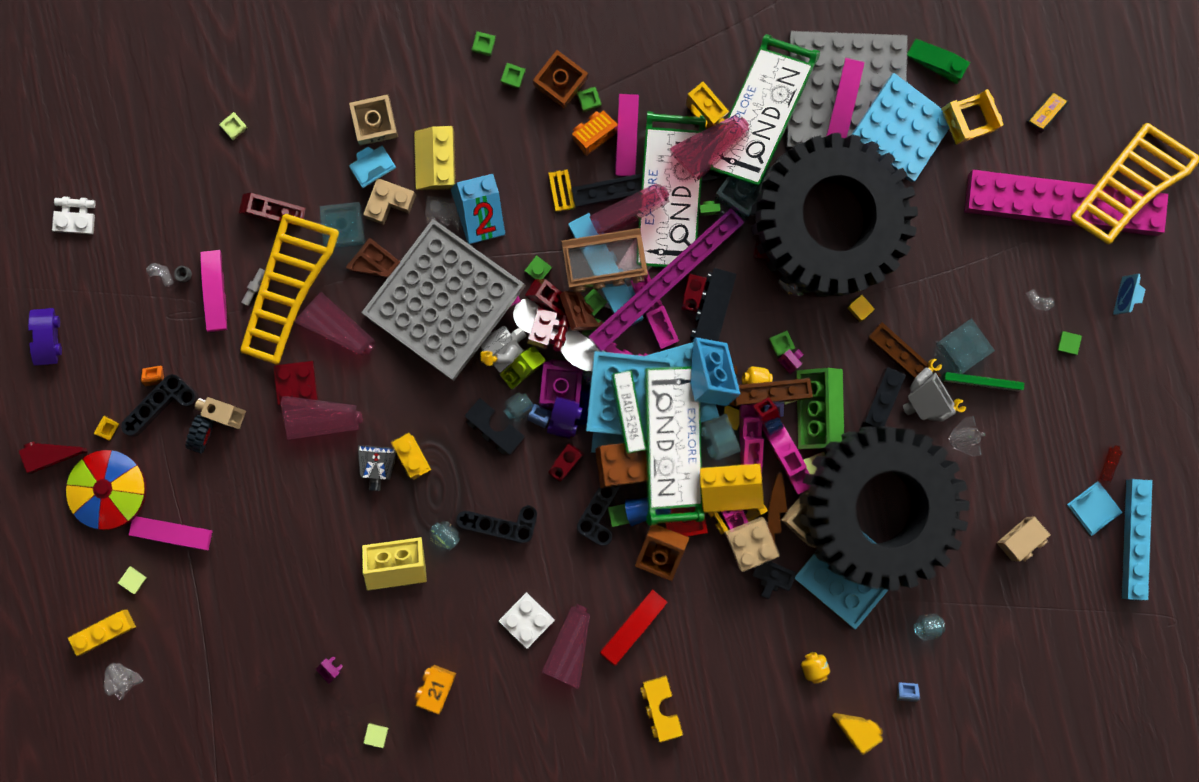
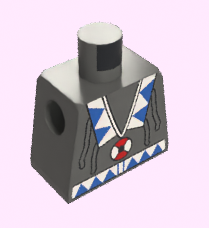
[358,445,397,491]

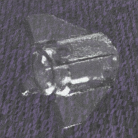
[949,416,986,456]
[104,663,143,700]

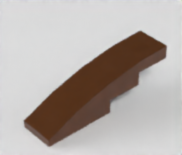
[766,472,787,547]

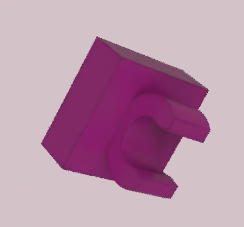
[778,349,804,374]
[315,657,343,684]

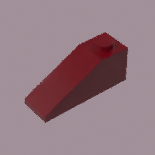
[239,193,306,227]
[525,279,566,320]
[19,442,88,474]

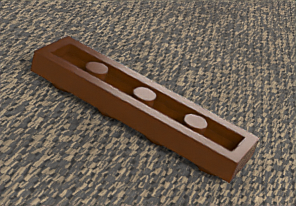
[868,322,941,379]
[734,378,813,406]

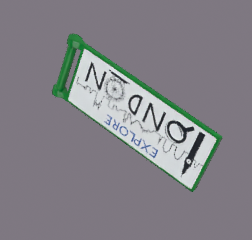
[706,34,820,186]
[636,111,706,267]
[645,366,705,526]

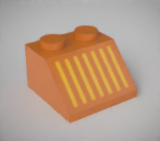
[572,110,618,156]

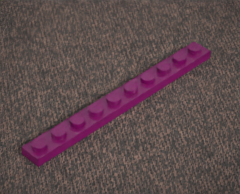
[588,208,744,352]

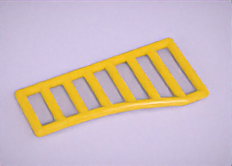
[1071,123,1199,244]
[240,214,339,365]

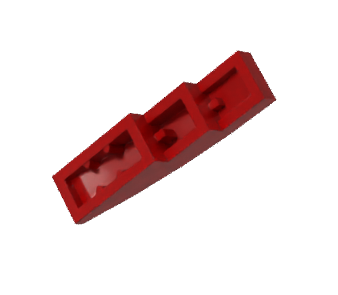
[600,589,668,666]

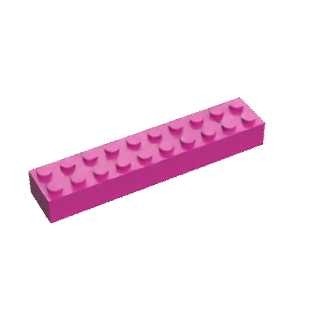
[964,170,1168,236]

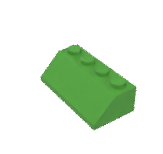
[797,368,844,449]

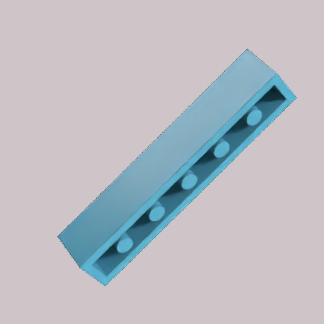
[568,213,645,326]
[1122,479,1152,600]

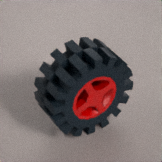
[185,415,214,454]

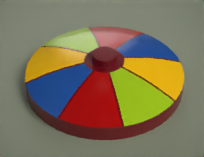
[66,450,146,530]

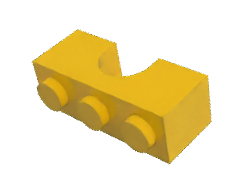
[68,610,136,656]
[641,676,683,742]

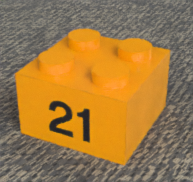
[415,665,456,714]

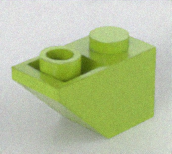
[499,346,546,389]

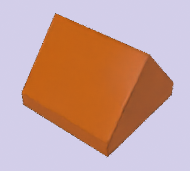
[141,366,164,386]

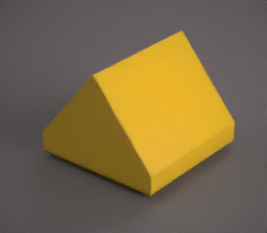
[94,416,119,441]

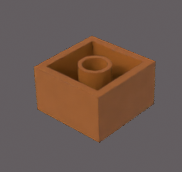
[533,50,588,109]
[635,525,689,581]

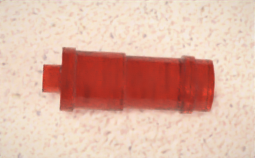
[1099,445,1123,483]

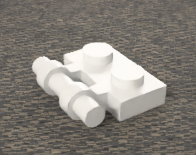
[52,197,95,234]

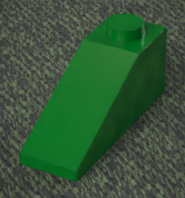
[907,39,970,84]

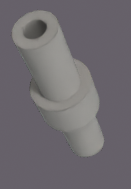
[241,268,265,306]

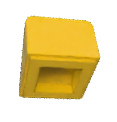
[847,295,875,322]

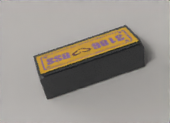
[1027,92,1069,133]

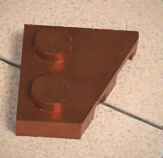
[346,238,400,278]
[560,291,603,331]

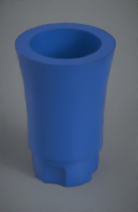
[625,497,671,526]

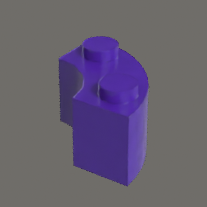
[28,308,62,365]
[547,396,582,439]

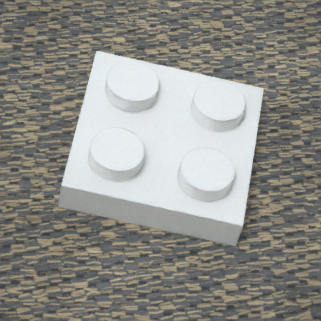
[499,592,555,648]

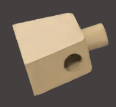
[195,397,246,429]

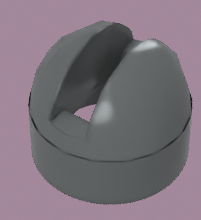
[174,266,192,282]

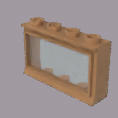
[562,228,648,293]

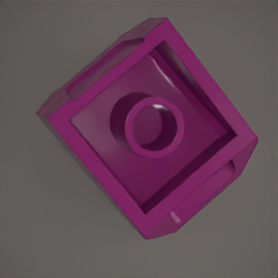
[539,359,583,409]

